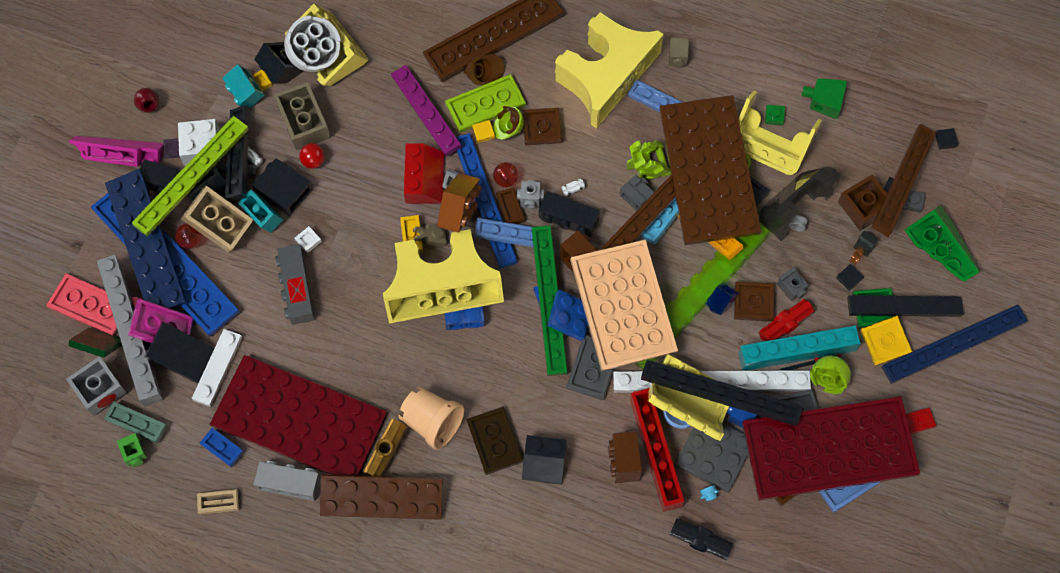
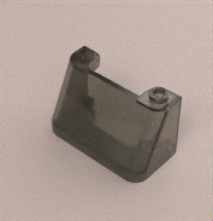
[758,167,841,241]

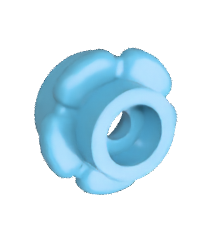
[700,485,719,502]

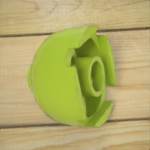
[810,355,851,394]

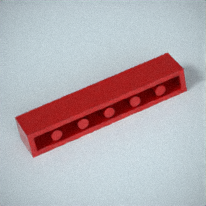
[630,388,684,512]

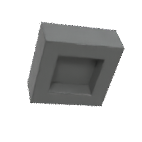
[903,190,925,213]

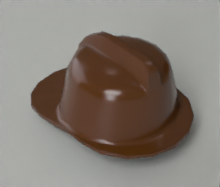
[464,54,504,85]

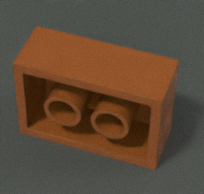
[437,173,481,233]

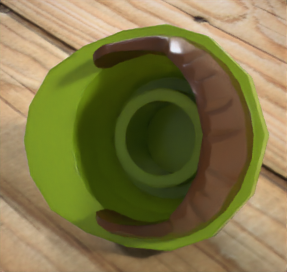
[493,106,524,140]

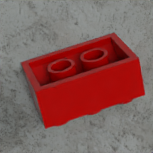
[404,143,444,204]

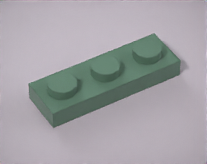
[104,402,167,444]

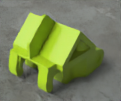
[627,140,671,180]

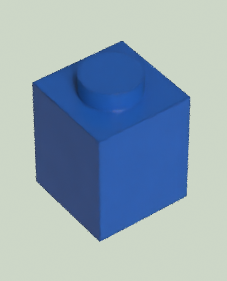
[727,407,757,428]

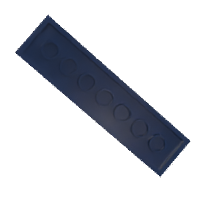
[105,168,187,309]

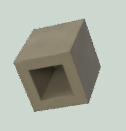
[669,38,689,67]

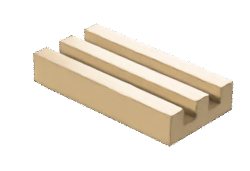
[197,489,239,515]

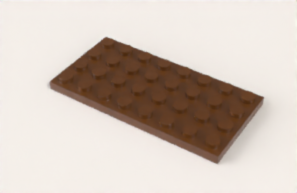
[659,95,761,245]

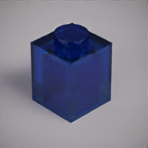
[705,282,739,315]

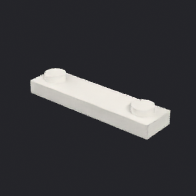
[192,329,243,407]

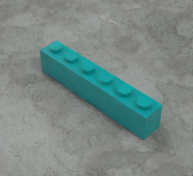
[738,325,861,371]

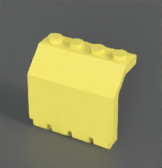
[648,354,730,441]

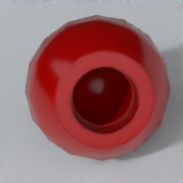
[299,143,325,169]

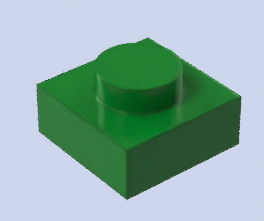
[765,105,785,126]

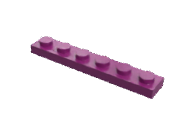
[391,65,461,157]

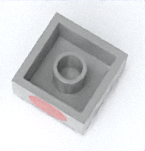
[66,357,126,416]

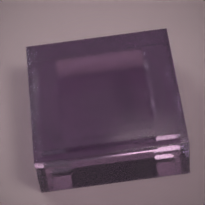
[164,138,180,159]

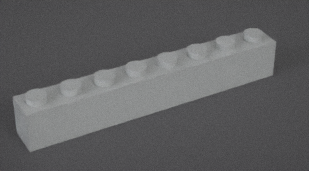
[97,255,163,407]

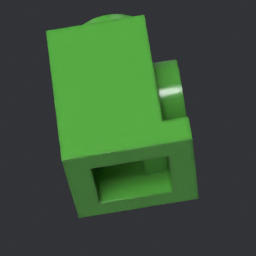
[117,433,147,467]

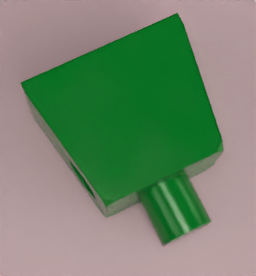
[801,78,847,119]

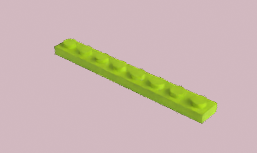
[132,116,249,237]

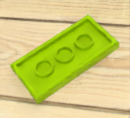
[445,74,526,133]

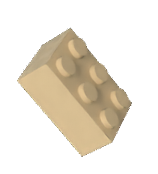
[181,186,253,252]

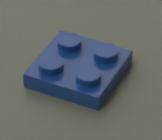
[547,290,588,341]

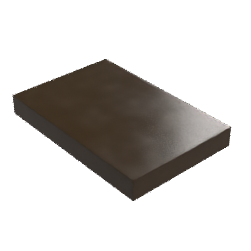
[466,406,523,475]

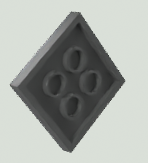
[674,424,748,493]

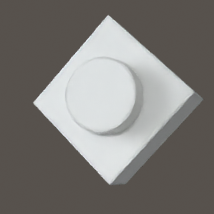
[294,227,322,253]

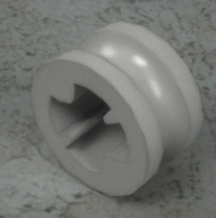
[789,215,808,232]

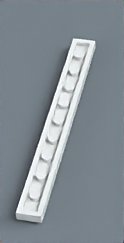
[613,371,811,393]

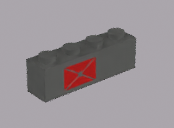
[275,244,315,325]

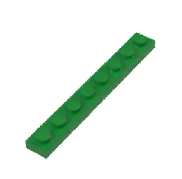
[531,226,567,376]

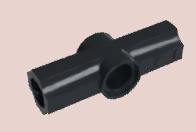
[670,518,733,560]

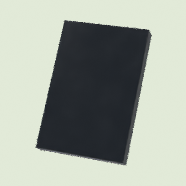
[144,322,215,384]

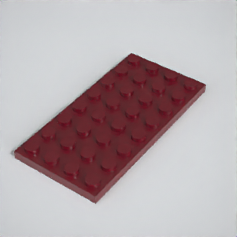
[209,355,387,475]
[742,396,920,501]

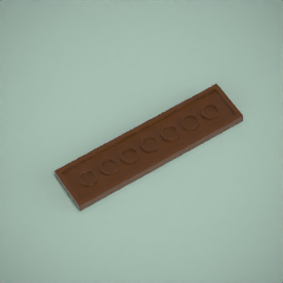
[423,0,564,82]

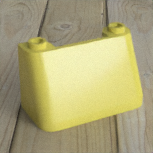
[285,4,369,86]

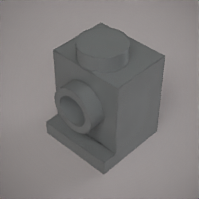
[777,267,809,301]

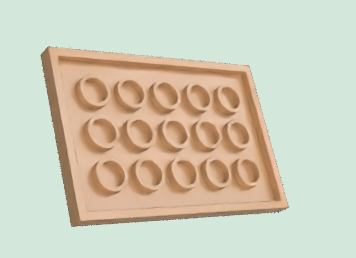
[570,240,678,371]

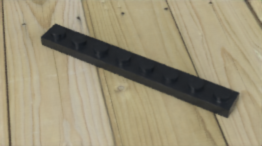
[641,360,802,427]

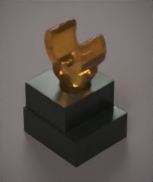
[849,230,879,265]

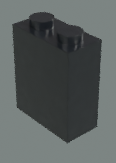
[252,158,313,217]

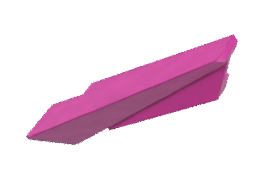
[69,136,165,167]

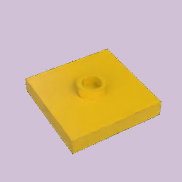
[860,316,912,366]

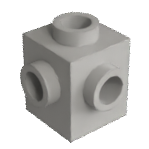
[517,180,544,209]

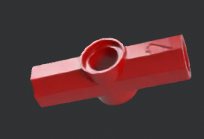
[758,299,814,342]

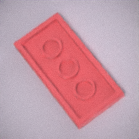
[46,273,118,336]

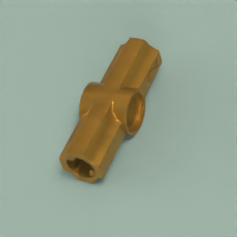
[364,419,407,476]

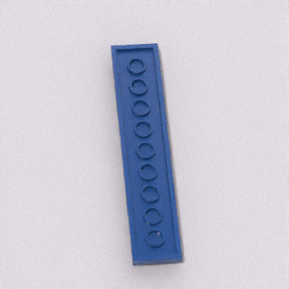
[91,193,240,337]

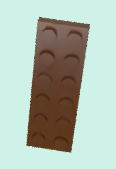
[320,474,443,520]

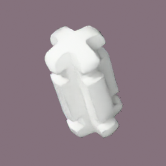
[247,147,263,167]
[562,179,585,196]

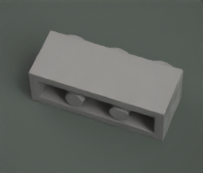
[253,461,321,501]

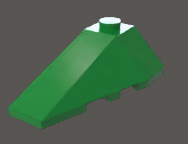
[904,205,980,282]

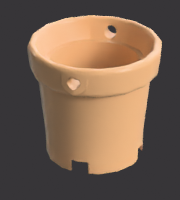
[399,387,464,450]

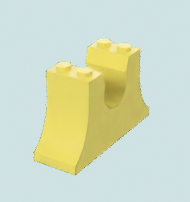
[555,13,664,129]
[383,229,504,324]

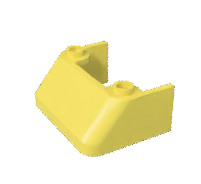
[738,90,822,175]

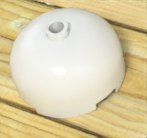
[284,16,341,72]

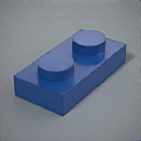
[199,428,244,468]

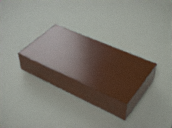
[496,187,525,224]

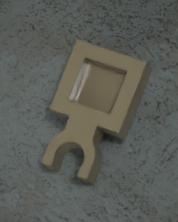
[413,225,447,247]

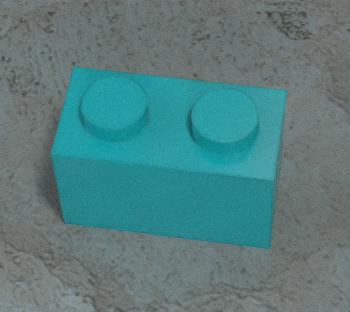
[222,64,265,109]
[238,190,284,233]

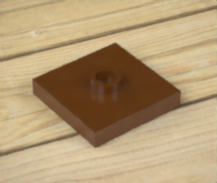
[523,108,562,145]
[734,281,774,322]

